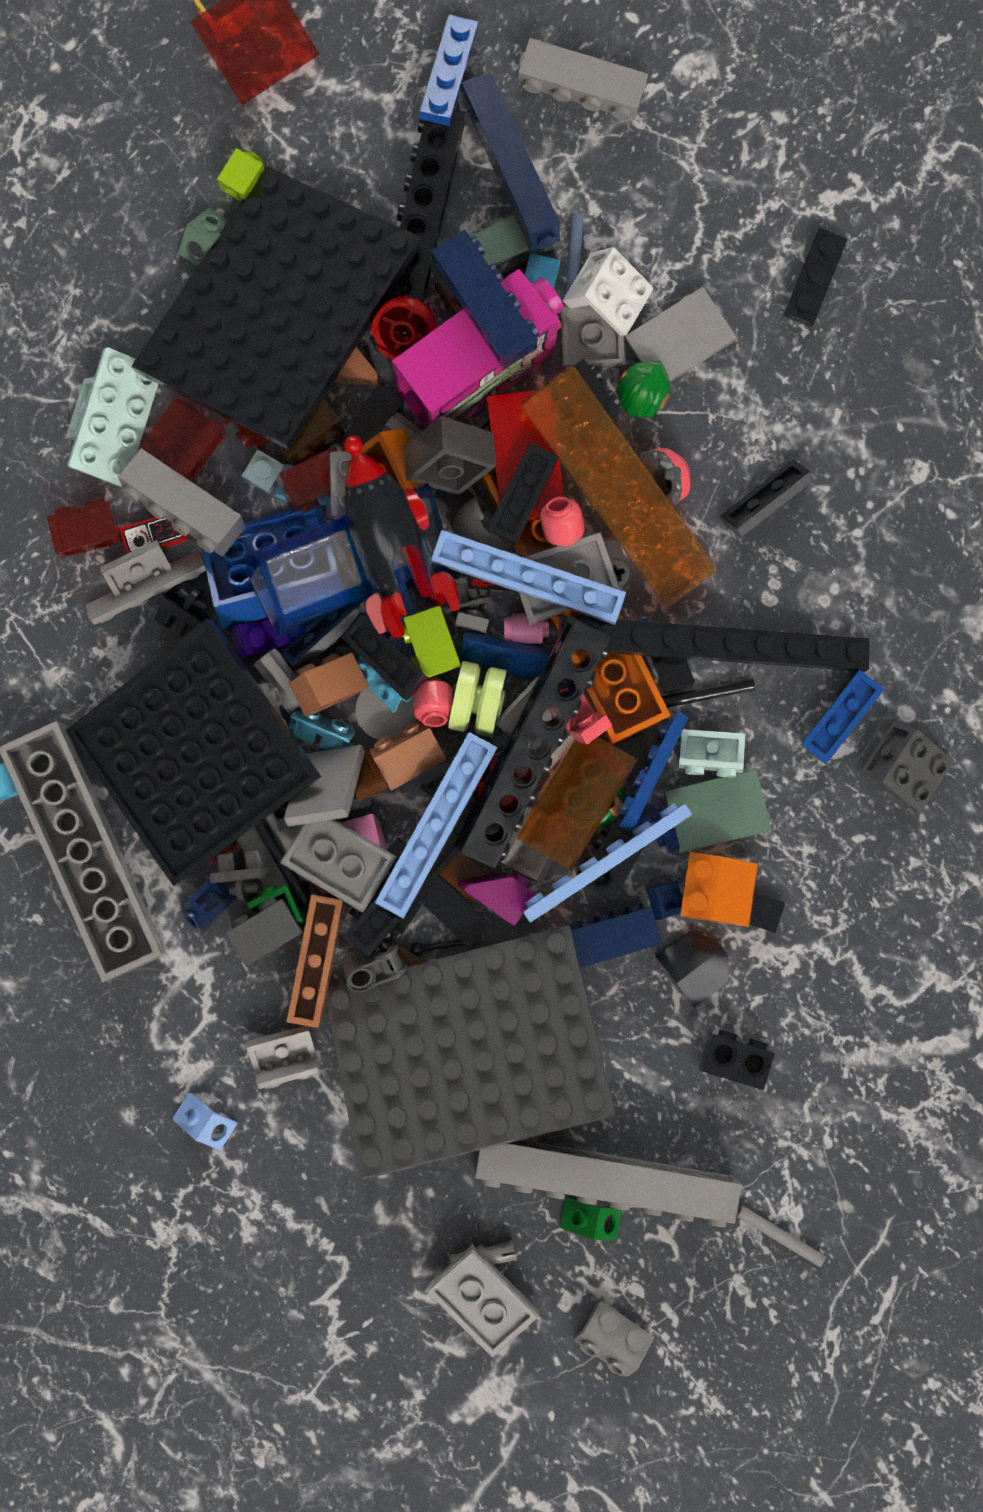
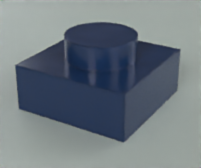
[646,880,683,920]

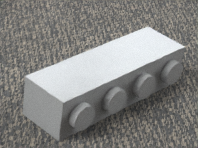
[518,38,648,120]
[118,448,245,557]

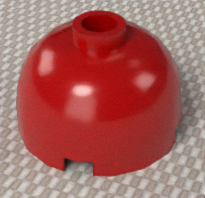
[371,296,437,360]

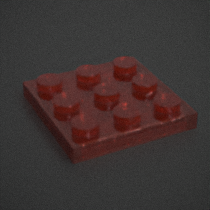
[189,0,319,105]

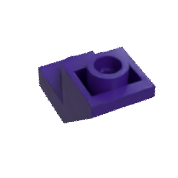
[230,611,306,659]

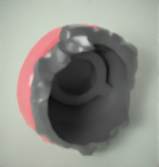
[635,448,690,507]

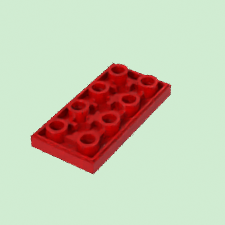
[487,389,564,521]

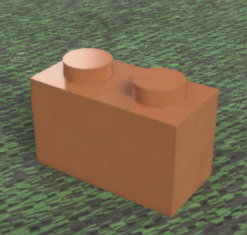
[289,653,369,717]
[369,721,447,791]

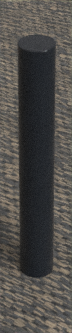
[661,678,755,708]
[254,820,311,906]

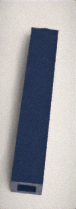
[462,72,560,251]

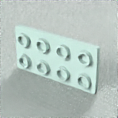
[66,348,158,487]

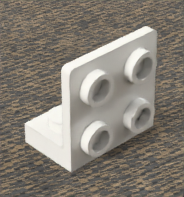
[563,247,653,336]

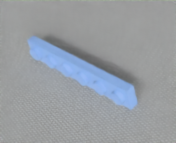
[431,530,626,625]
[375,732,497,919]
[523,803,692,923]

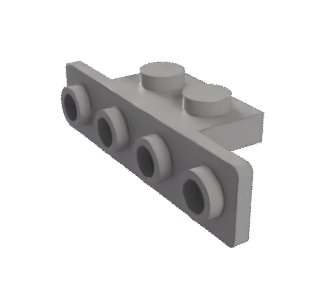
[86,540,206,625]

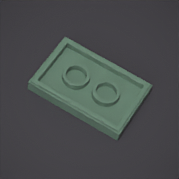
[664,769,772,853]

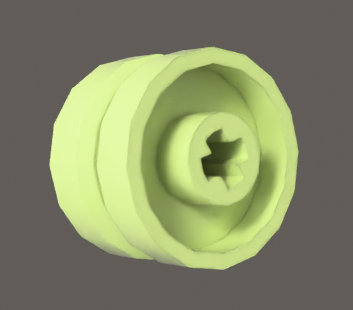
[448,661,507,738]

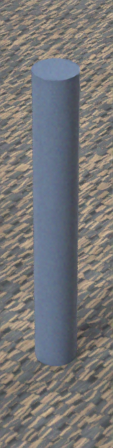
[565,213,584,306]

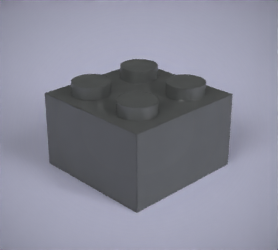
[404,416,496,495]
[226,897,305,967]

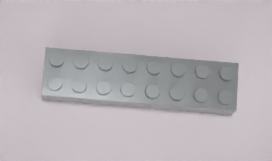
[0,721,167,982]
[475,1139,742,1227]

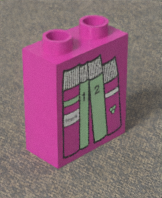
[392,269,564,429]

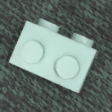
[679,729,745,778]

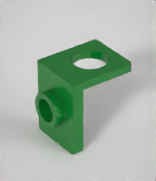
[247,885,306,925]
[560,1197,622,1240]

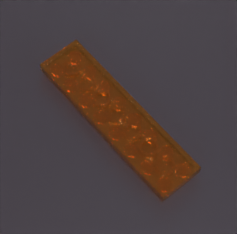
[520,365,717,608]

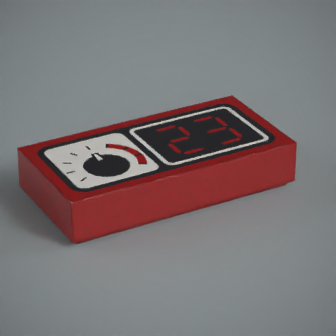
[119,517,189,554]

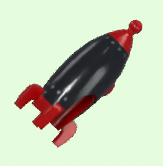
[343,435,460,638]

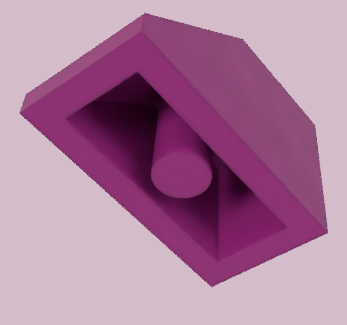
[457,872,536,926]

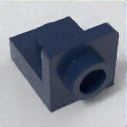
[182,878,235,932]

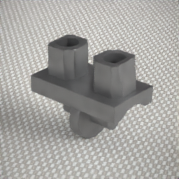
[210,849,277,903]

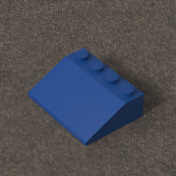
[201,503,344,629]

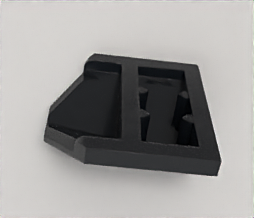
[656,931,728,1008]

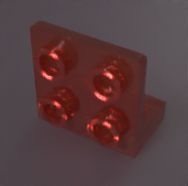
[140,398,227,482]

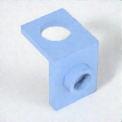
[172,1093,237,1150]

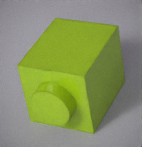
[217,148,265,202]

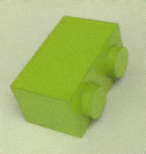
[402,606,461,677]

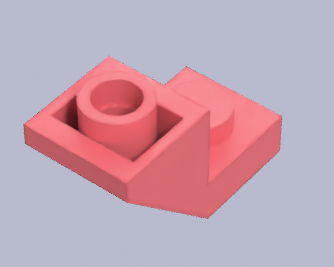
[548,688,613,744]

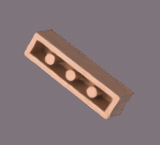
[287,894,345,1028]

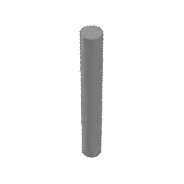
[736,1206,826,1267]

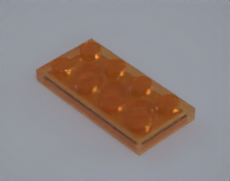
[517,737,637,871]

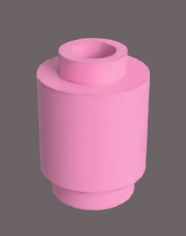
[504,613,549,645]

